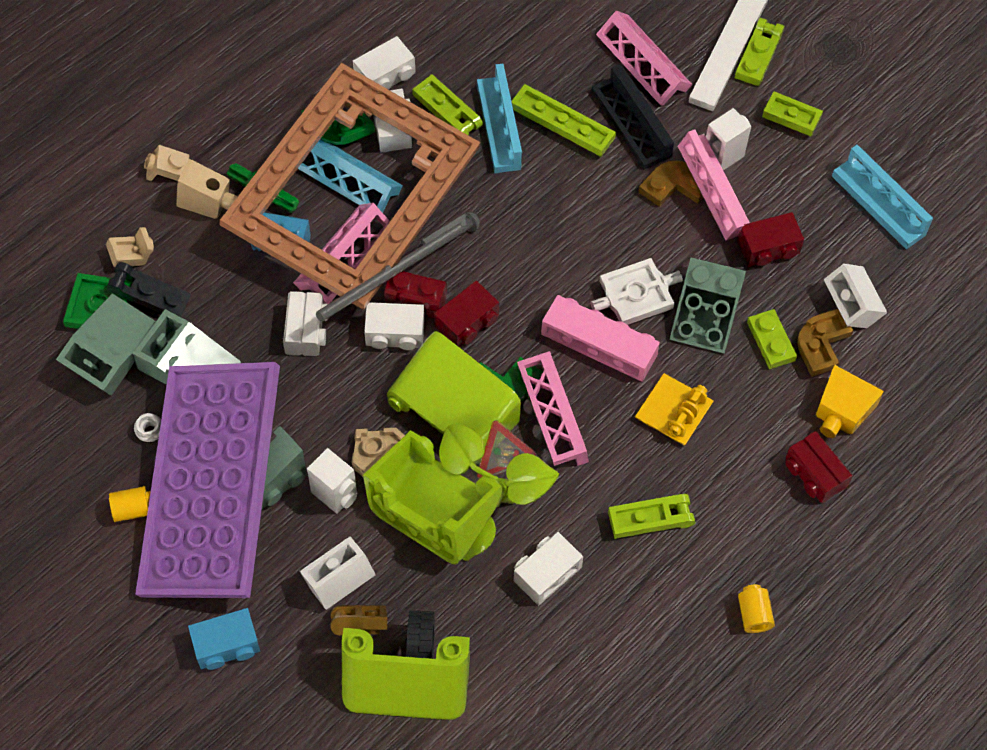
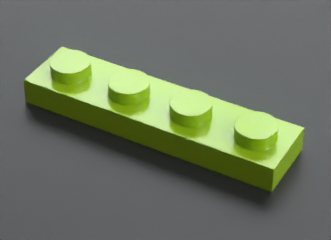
[511,84,616,157]

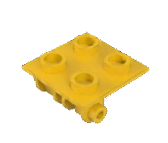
[635,373,714,446]

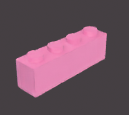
[541,295,660,382]

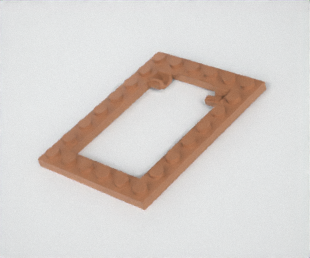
[220,63,480,310]

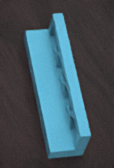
[477,64,522,173]
[298,140,403,213]
[832,145,933,250]

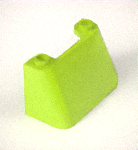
[387,331,521,465]
[363,430,503,565]
[342,628,470,720]

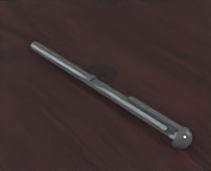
[316,212,480,322]

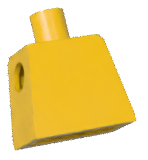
[816,365,884,438]

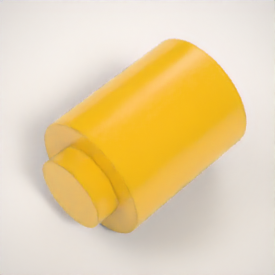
[109,486,151,522]
[738,584,775,633]

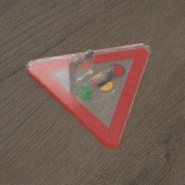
[477,420,537,478]

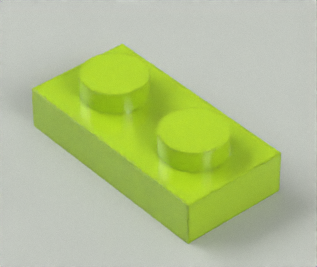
[762,91,823,137]
[747,309,797,370]

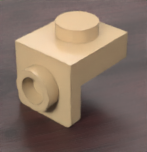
[144,145,189,181]
[106,227,154,267]

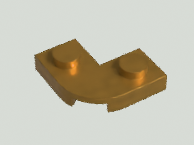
[638,161,704,207]
[797,309,853,377]

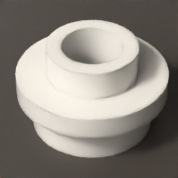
[134,413,161,442]

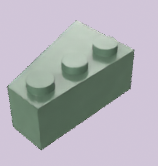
[262,426,307,509]

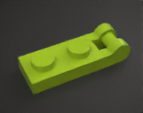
[735,17,785,87]
[412,75,483,136]
[608,494,696,539]

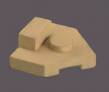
[352,428,405,477]

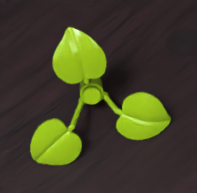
[439,424,559,561]

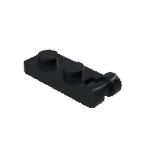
[106,262,191,317]

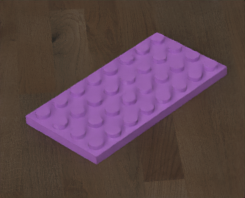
[135,362,280,598]

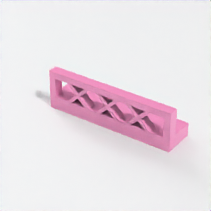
[596,11,692,106]
[678,130,750,241]
[293,203,390,304]
[517,351,589,466]

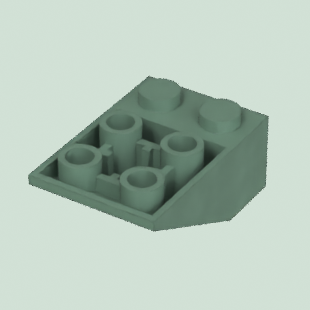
[669,257,746,354]
[56,294,156,396]
[133,309,241,385]

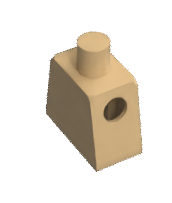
[176,159,238,219]

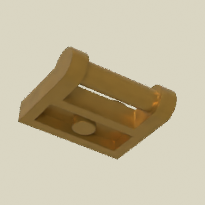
[331,605,387,636]

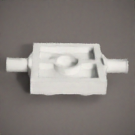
[591,258,683,325]

